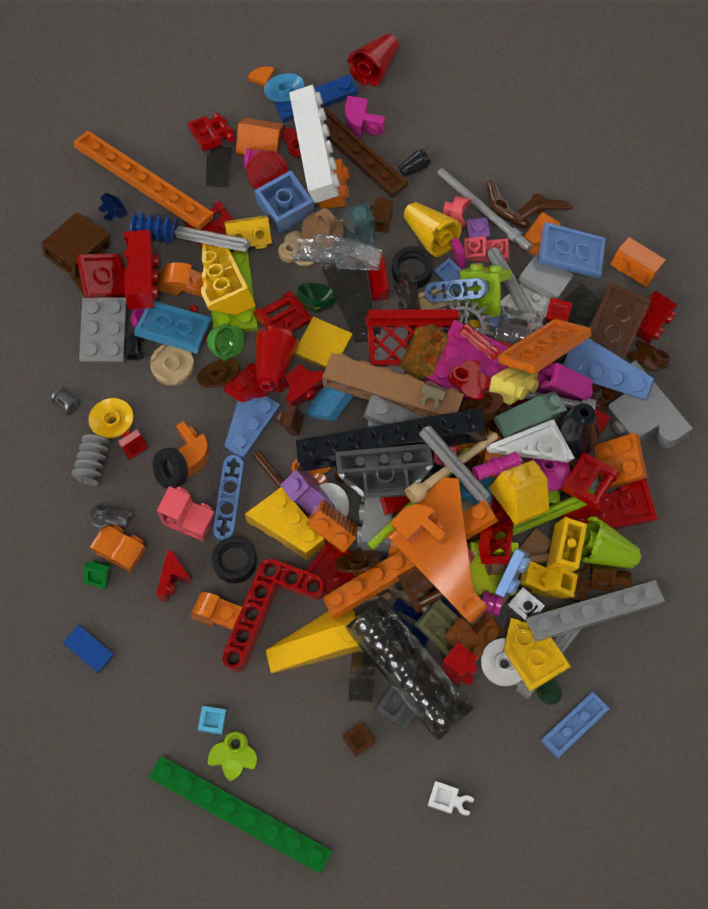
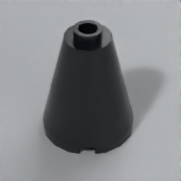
[556,403,600,456]

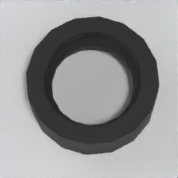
[392,246,433,290]
[211,537,257,584]

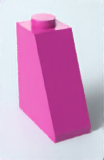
[536,363,593,401]

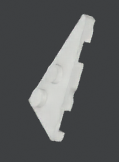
[486,419,574,462]

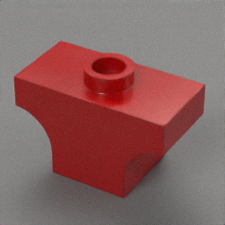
[283,364,324,407]

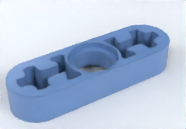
[425,278,489,302]

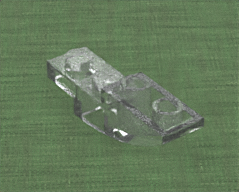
[292,234,383,270]

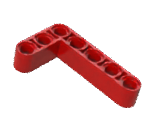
[222,559,327,672]

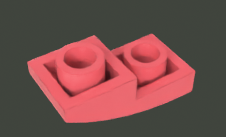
[464,236,510,262]

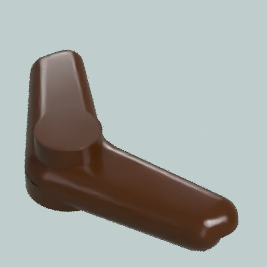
[487,181,530,228]
[514,194,572,221]

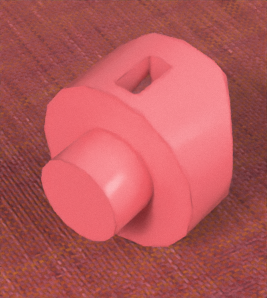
[443,196,472,227]

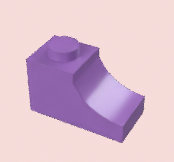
[281,469,335,514]

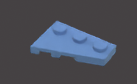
[224,396,281,461]

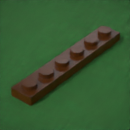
[321,104,408,198]

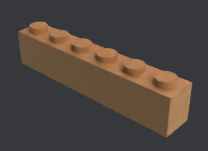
[322,353,464,417]

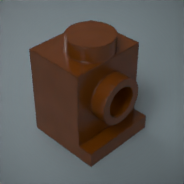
[367,197,393,233]

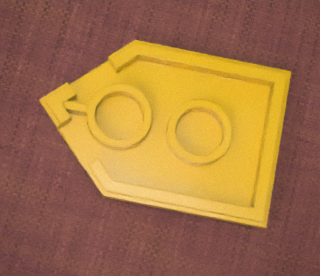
[503,618,571,692]

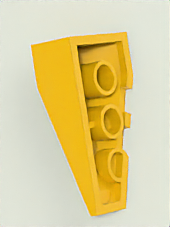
[201,244,256,315]
[266,609,364,674]

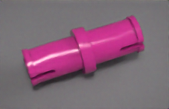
[472,451,521,481]

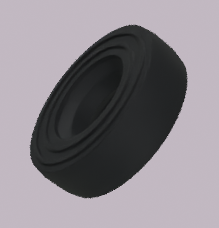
[153,448,188,489]

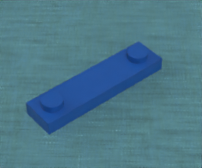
[275,74,358,123]

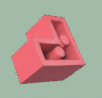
[157,486,215,542]

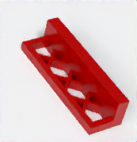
[479,495,514,564]

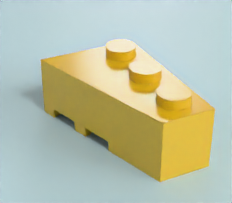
[245,487,325,560]

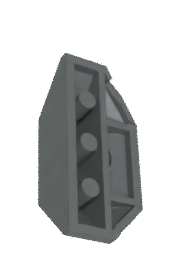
[335,444,433,499]

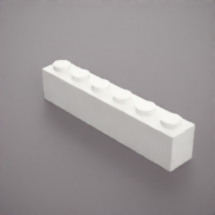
[289,85,340,203]

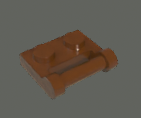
[397,566,444,613]

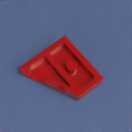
[224,362,285,403]

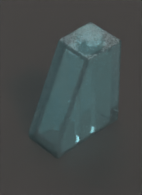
[338,202,375,253]

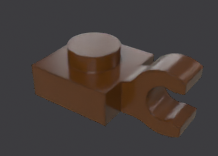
[590,564,633,592]

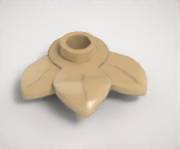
[278,231,316,266]

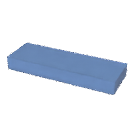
[541,691,610,759]

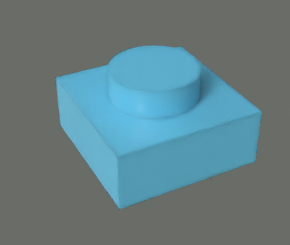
[198,706,227,735]

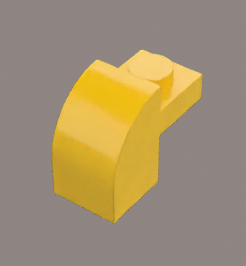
[520,561,578,599]

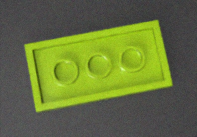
[211,250,258,333]

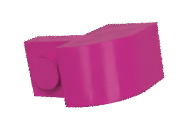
[345,96,385,139]

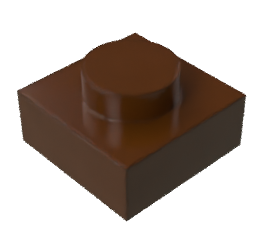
[342,722,376,757]

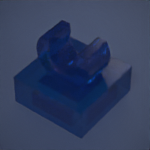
[98,193,128,221]

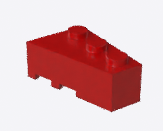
[124,230,160,309]

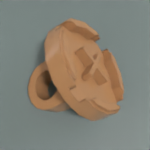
[301,208,344,250]

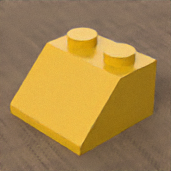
[489,460,549,525]

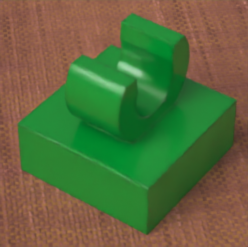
[83,559,110,589]

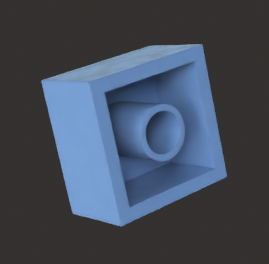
[254,170,314,235]

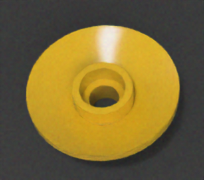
[89,398,134,439]

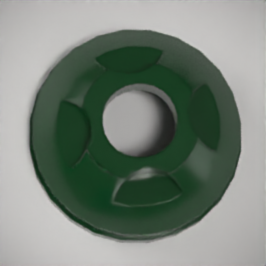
[297,283,337,313]

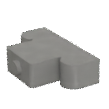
[605,360,693,449]

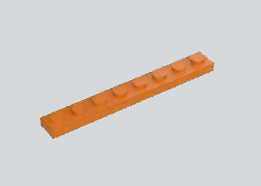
[73,131,213,230]
[323,500,498,619]

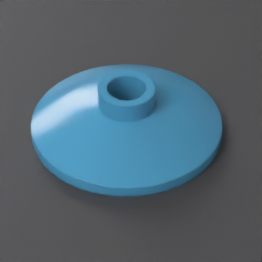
[264,73,305,102]

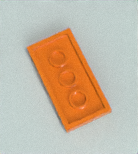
[498,319,591,374]

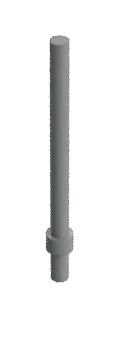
[437,168,533,252]

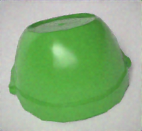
[207,323,244,361]

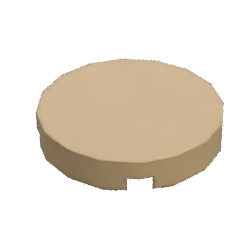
[150,344,195,386]

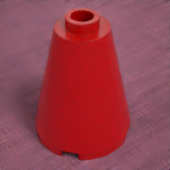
[347,33,399,87]
[255,326,299,391]

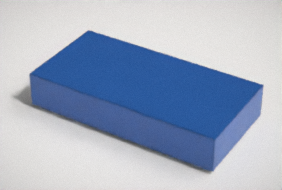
[62,625,115,674]

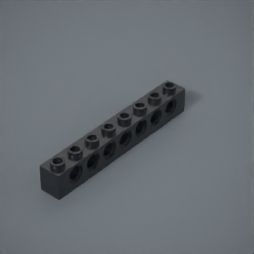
[296,408,488,471]

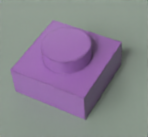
[466,217,490,240]

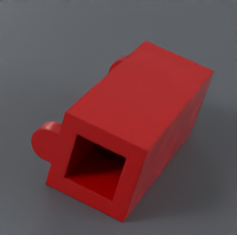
[440,642,478,688]

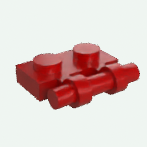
[187,113,235,152]

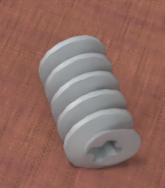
[71,434,110,486]

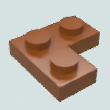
[444,614,502,663]

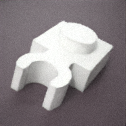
[427,781,474,816]

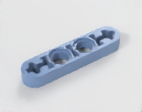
[213,455,244,542]

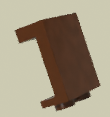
[42,212,110,278]

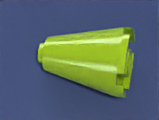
[580,517,641,569]

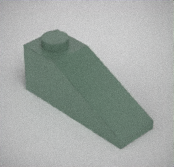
[493,391,567,438]

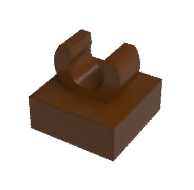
[276,405,304,436]

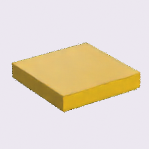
[294,316,353,369]

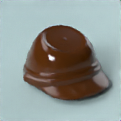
[461,391,503,423]

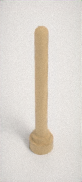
[405,432,498,504]

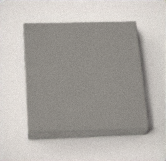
[518,254,574,299]

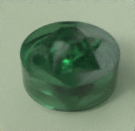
[537,679,563,705]

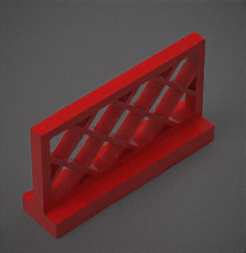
[365,309,459,367]

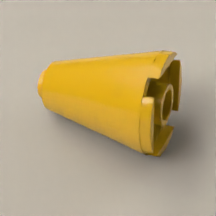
[404,202,462,257]

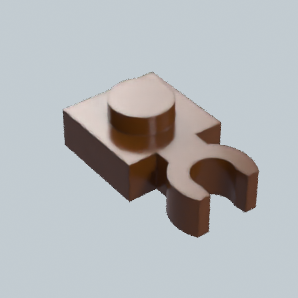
[563,563,591,602]

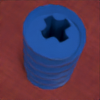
[130,211,178,244]

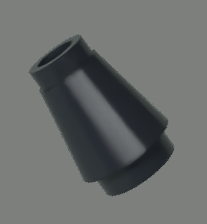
[399,149,431,177]

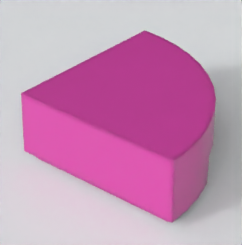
[451,238,466,268]

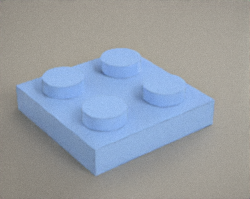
[495,549,531,597]

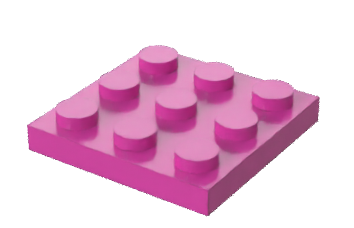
[425,320,509,400]

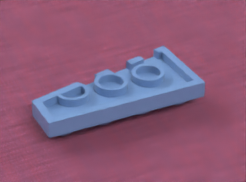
[563,338,655,401]

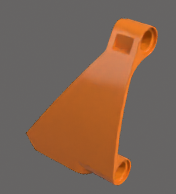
[387,477,488,624]

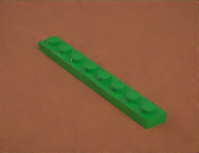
[148,756,333,875]

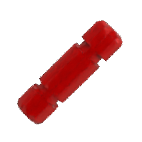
[459,323,500,360]

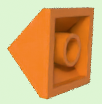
[236,117,285,156]

